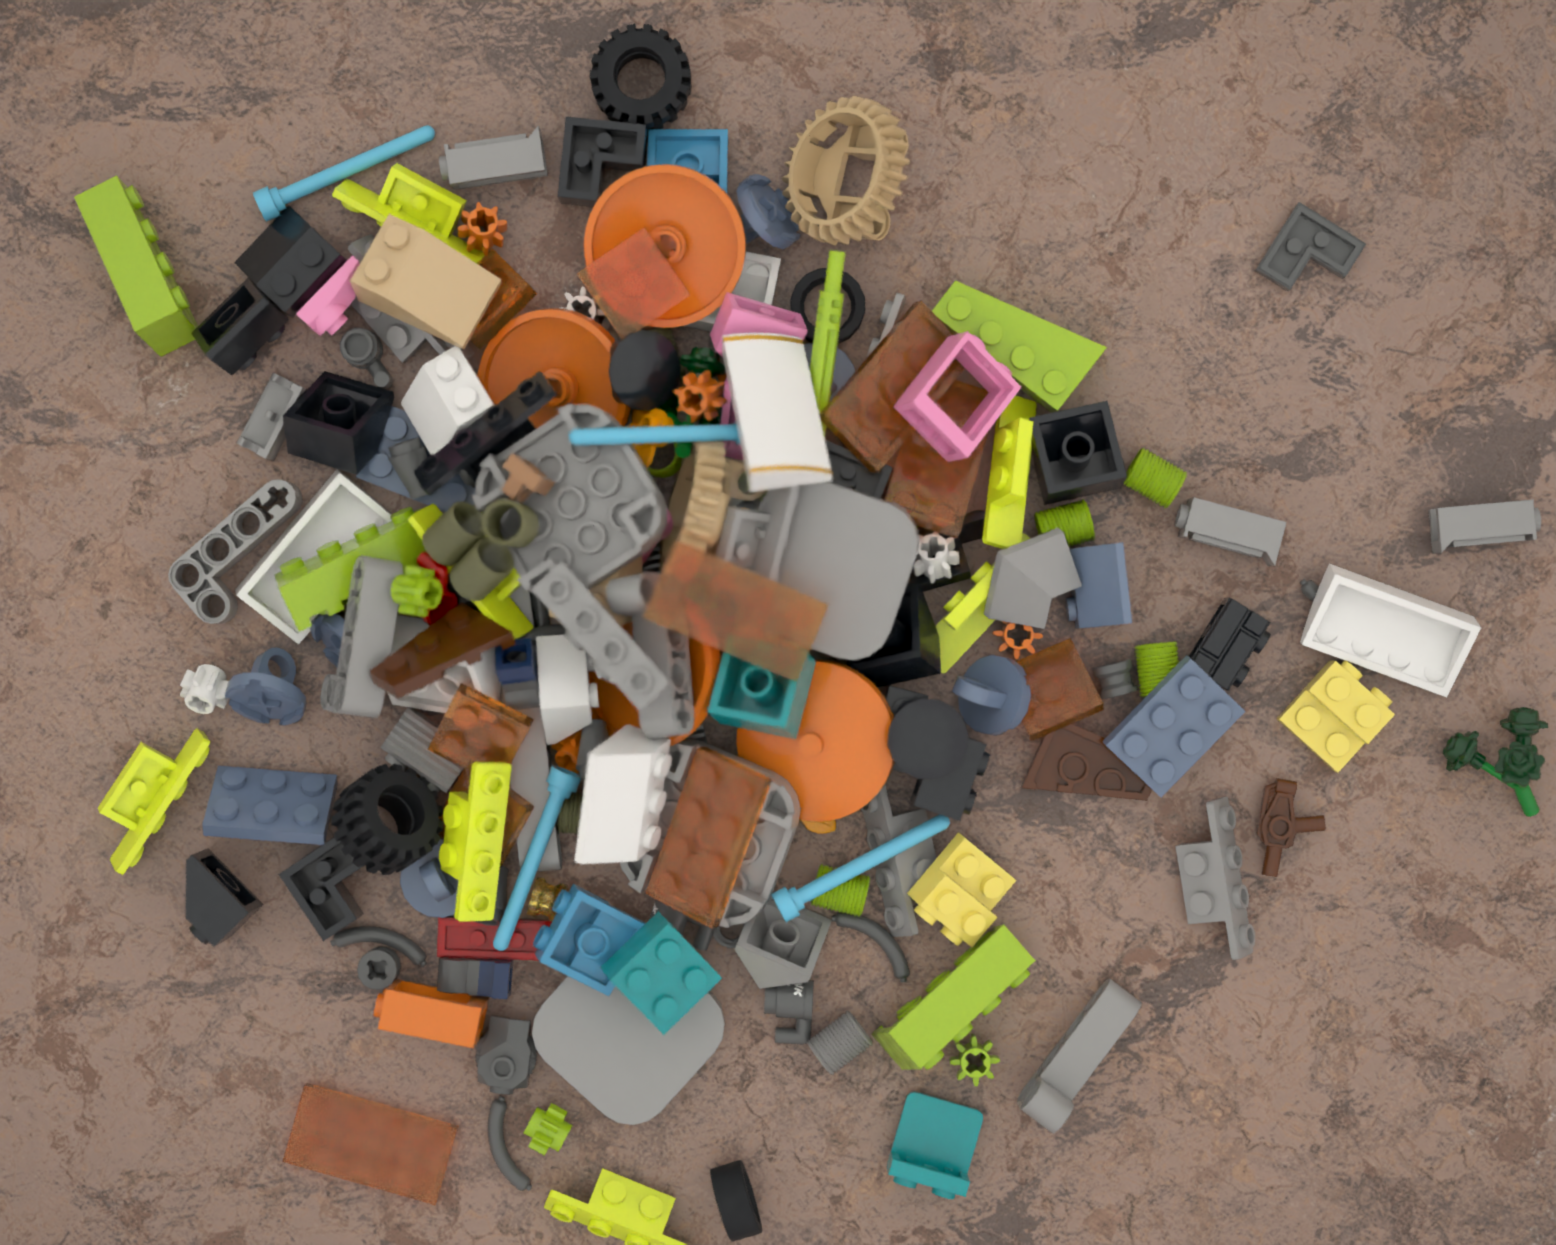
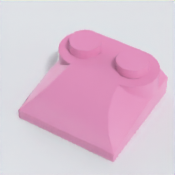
[296,255,359,336]

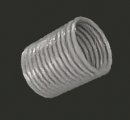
[807,1011,872,1075]

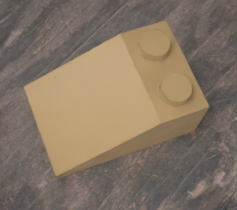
[350,214,502,350]

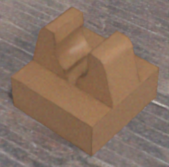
[501,453,555,504]

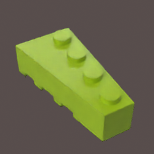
[74,175,198,357]
[928,280,1107,413]
[274,507,426,632]
[871,925,1035,1070]

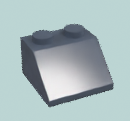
[1065,542,1132,629]

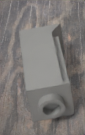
[439,126,548,190]
[1174,497,1287,566]
[1428,499,1541,554]

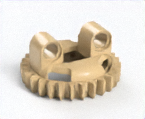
[782,96,909,246]
[658,441,766,584]

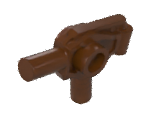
[1256,778,1326,877]

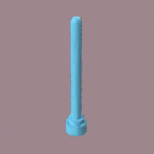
[253,125,435,222]
[569,421,741,445]
[493,766,581,951]
[771,814,950,922]

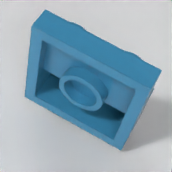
[647,129,728,194]
[533,884,646,996]

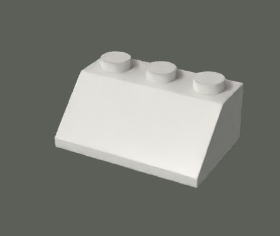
[387,615,502,721]
[574,724,672,864]

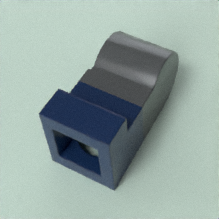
[495,637,540,711]
[437,957,514,999]

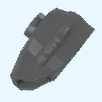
[475,1015,537,1095]

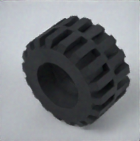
[590,24,692,129]
[331,764,444,875]

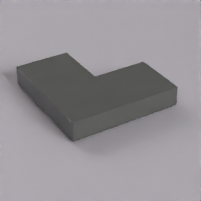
[1255,202,1366,291]

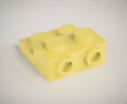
[1277,660,1395,773]
[907,832,1017,947]

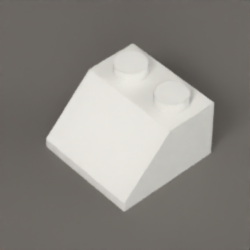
[401,346,494,455]
[536,634,599,745]

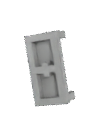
[237,372,307,461]

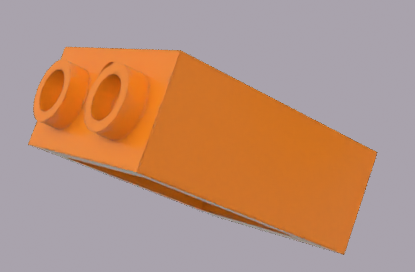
[374,979,490,1048]

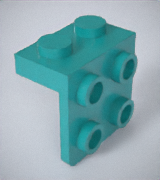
[886,1091,983,1199]

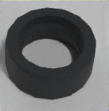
[790,268,865,344]
[710,1160,762,1242]

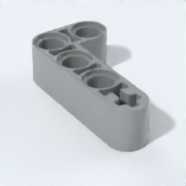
[168,479,303,624]
[320,556,403,718]
[606,572,694,739]
[1017,978,1142,1134]

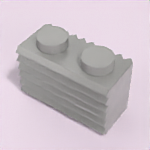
[380,708,477,794]

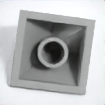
[984,528,1082,629]
[734,897,832,989]

